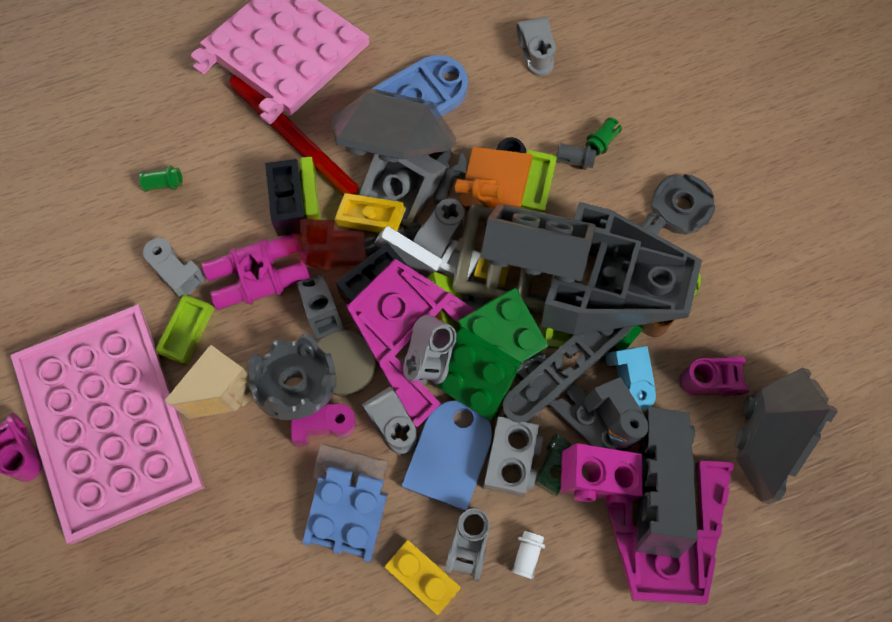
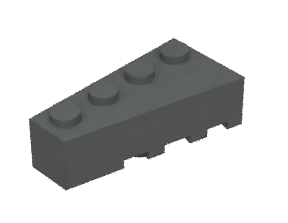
[636,407,698,558]

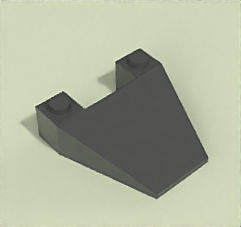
[541,202,702,335]

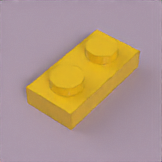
[335,193,405,233]
[384,540,461,616]

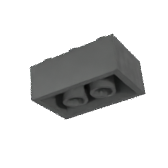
[480,203,596,283]

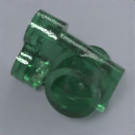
[535,434,583,496]

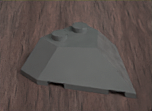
[734,367,838,504]

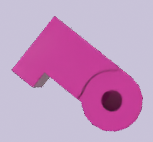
[291,404,356,446]

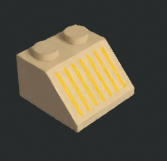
[165,345,252,419]

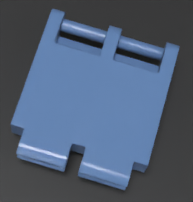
[303,466,388,563]

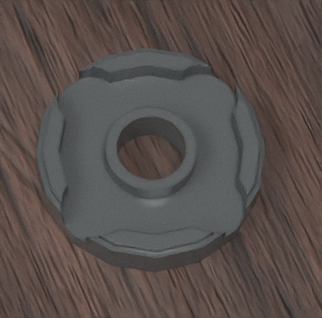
[651,174,715,235]

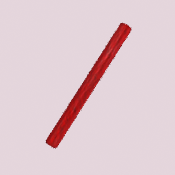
[229,75,359,196]

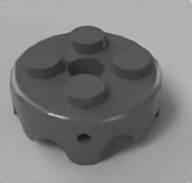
[248,334,336,420]

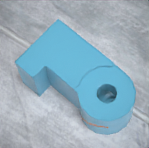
[605,346,656,410]

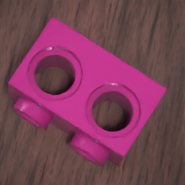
[561,443,642,507]

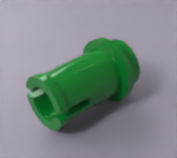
[585,117,622,156]
[139,165,183,192]

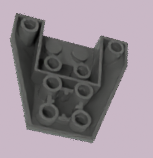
[331,89,456,162]

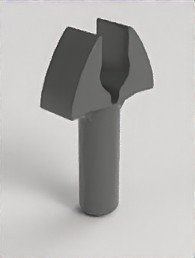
[434,149,467,205]

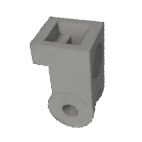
[143,238,207,298]

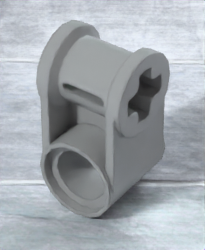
[516,16,556,76]
[413,199,464,259]
[403,315,456,384]
[361,387,418,455]
[444,508,490,581]

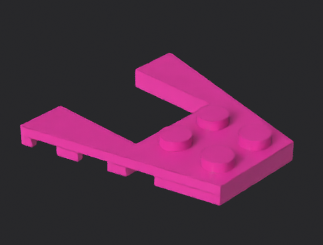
[346,259,475,427]
[605,461,734,605]

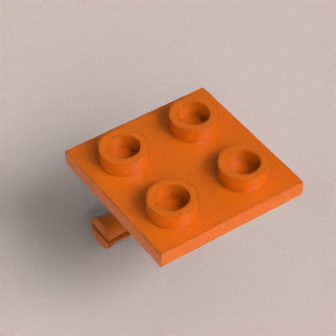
[455,147,533,209]

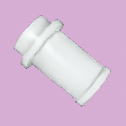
[511,531,546,580]

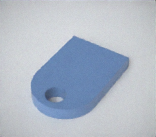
[372,55,468,116]
[402,400,492,512]

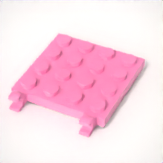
[190,0,369,124]

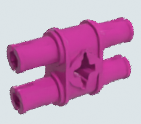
[202,233,310,311]

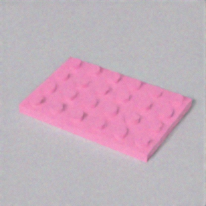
[10,305,205,545]

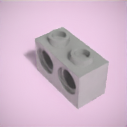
[483,416,543,498]

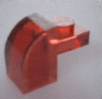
[300,219,365,270]

